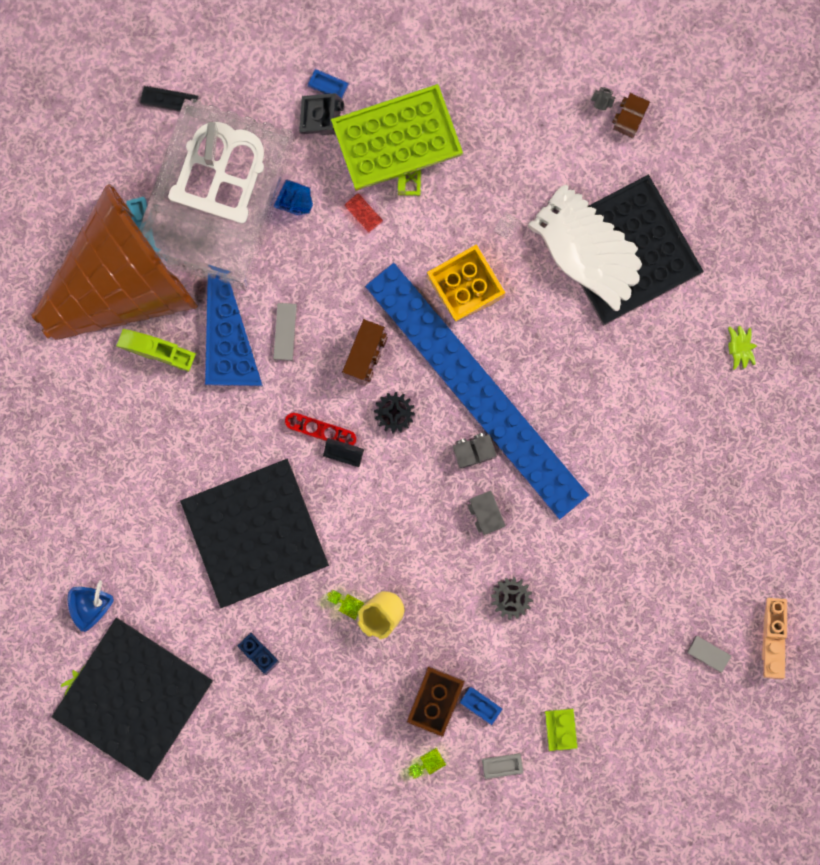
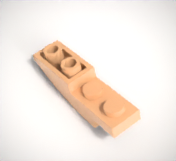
[762,598,787,680]

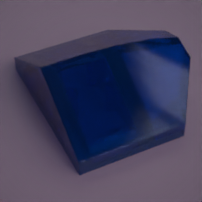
[274,179,313,216]

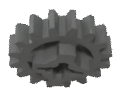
[491,577,533,619]

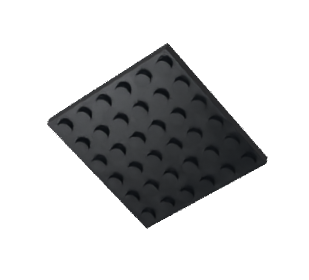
[580,174,704,326]
[180,458,329,608]
[51,617,214,781]

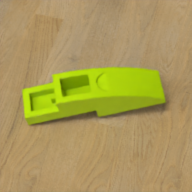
[116,329,196,372]

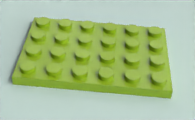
[331,84,463,191]

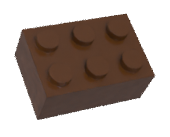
[342,319,388,386]
[406,666,465,737]

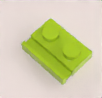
[545,708,578,751]

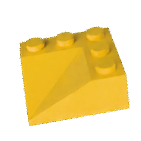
[427,244,505,322]

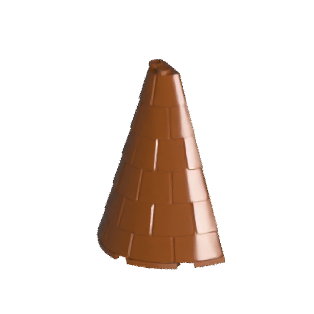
[31,184,198,340]

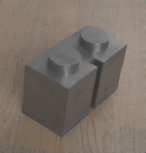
[452,433,497,469]
[467,490,506,535]

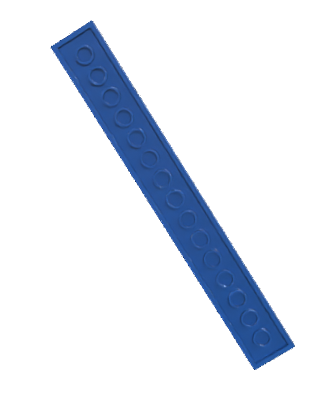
[365,263,589,520]

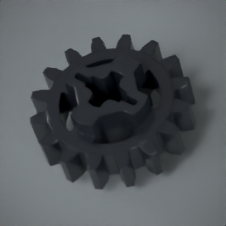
[374,392,415,434]

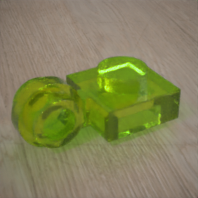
[327,589,364,620]
[408,747,446,779]

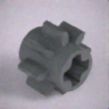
[591,87,616,111]

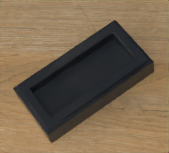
[323,438,364,467]

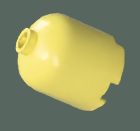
[358,591,405,639]

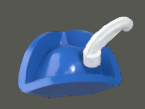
[68,580,114,632]

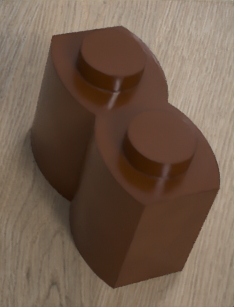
[612,93,650,139]

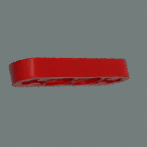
[285,413,357,446]

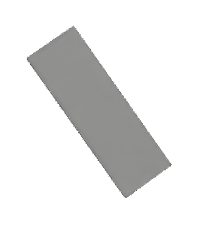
[273,303,297,361]

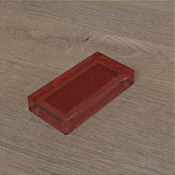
[344,193,383,233]

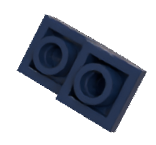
[237,632,280,675]

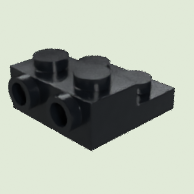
[299,93,345,136]

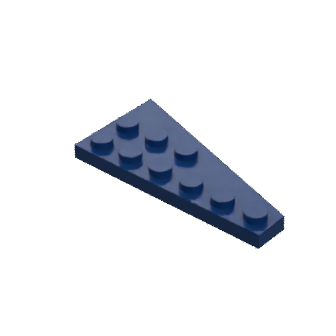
[205,271,263,386]

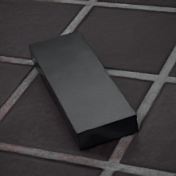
[140,86,199,114]

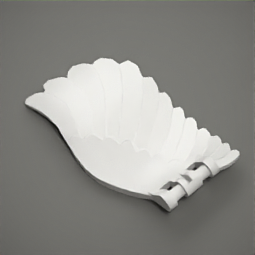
[527,185,642,311]

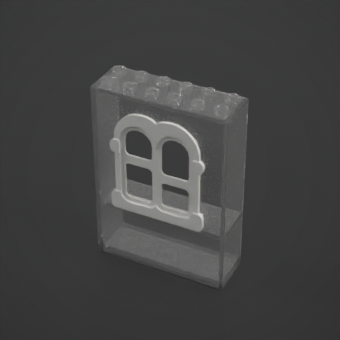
[139,99,295,292]

